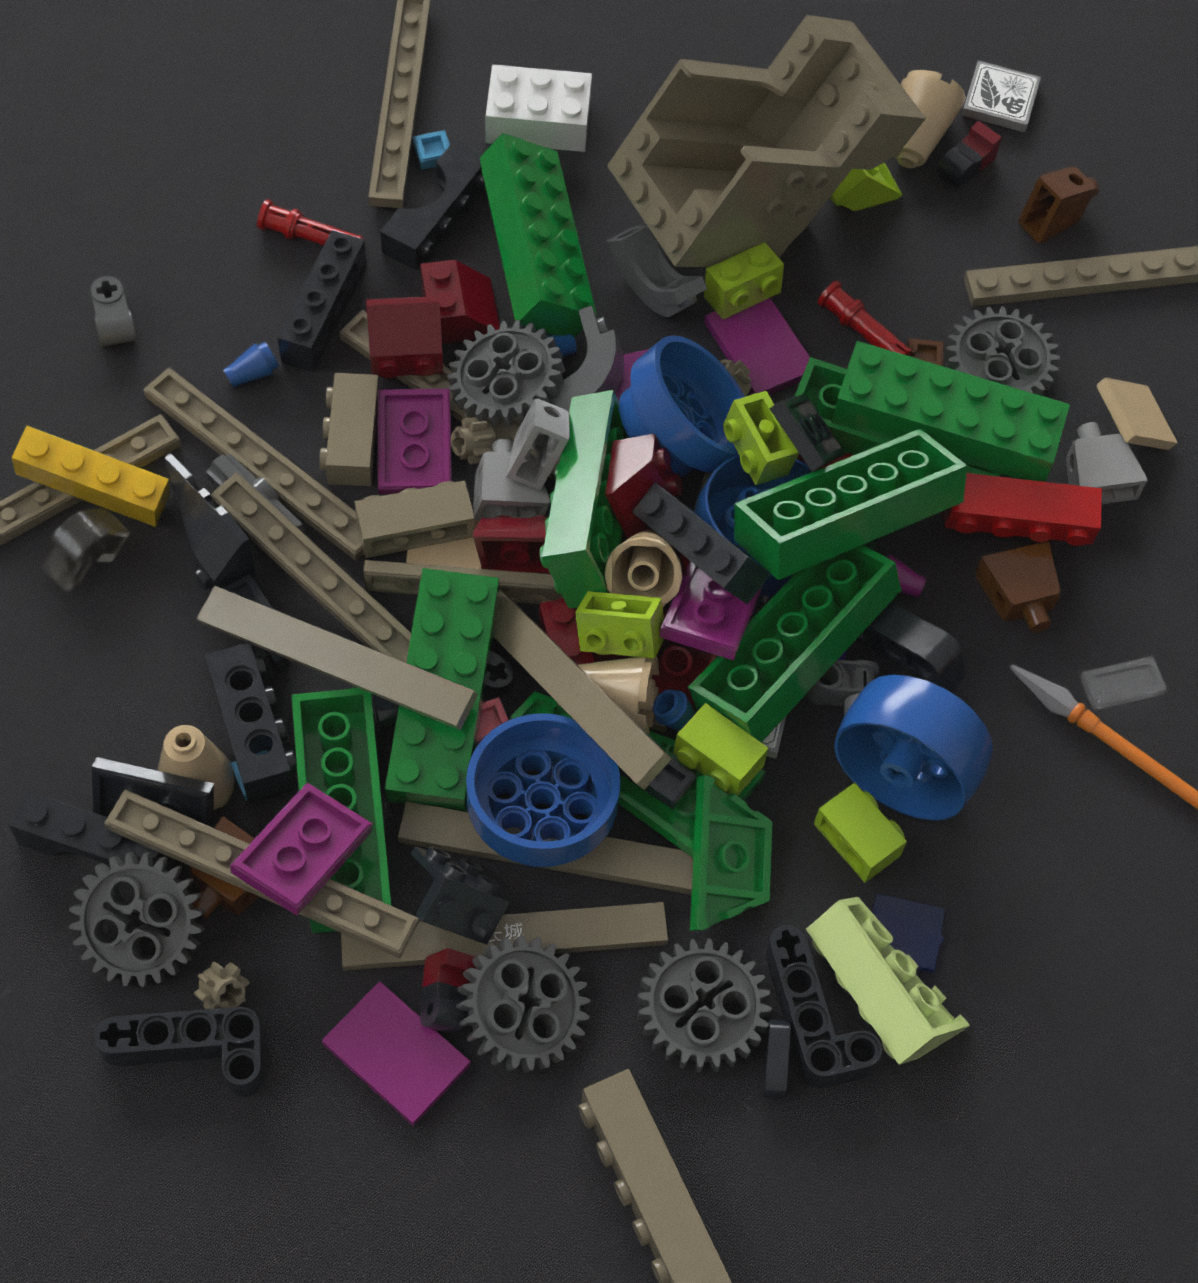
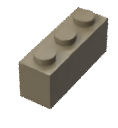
[319,373,379,486]
[355,480,475,558]

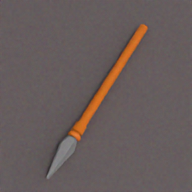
[1010,665,1198,810]

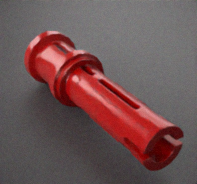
[257,199,363,246]
[817,280,912,356]

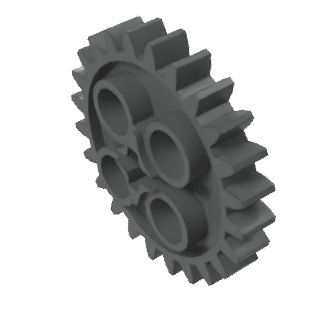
[944,306,1060,396]
[447,320,565,427]
[69,851,206,987]
[456,935,590,1073]
[637,939,772,1073]

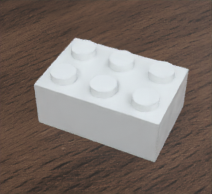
[485,64,592,152]

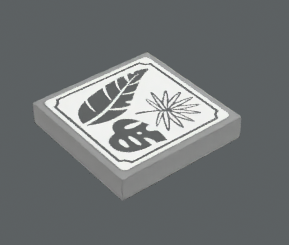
[961,61,1041,133]

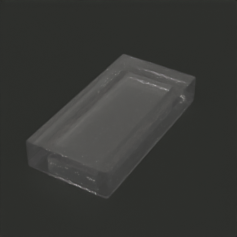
[1080,656,1167,711]

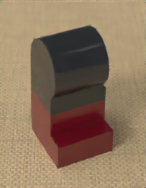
[937,121,1002,187]
[420,948,476,1035]

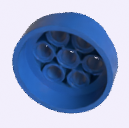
[619,335,745,477]
[466,714,620,867]

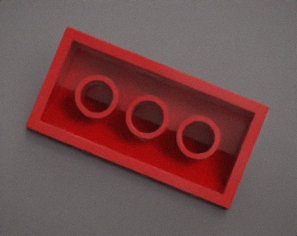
[940,473,1102,546]

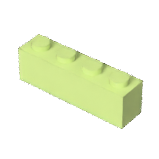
[806,897,970,1065]

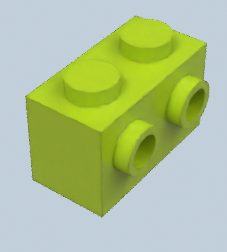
[704,242,784,319]
[723,391,799,485]
[575,591,664,659]
[673,703,769,796]
[814,783,907,883]

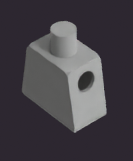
[506,399,569,491]
[1066,422,1147,504]
[473,439,550,521]

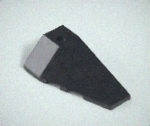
[165,454,256,591]

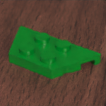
[690,775,772,931]

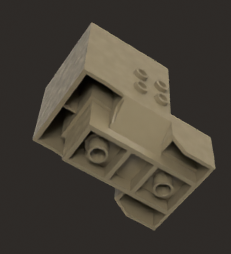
[607,15,926,267]

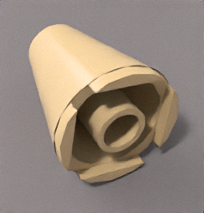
[895,70,966,168]
[604,530,683,607]
[551,657,659,734]
[157,725,235,810]

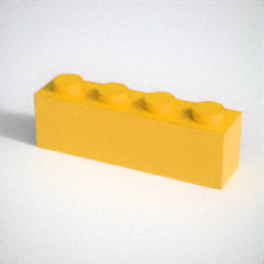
[12,426,170,527]

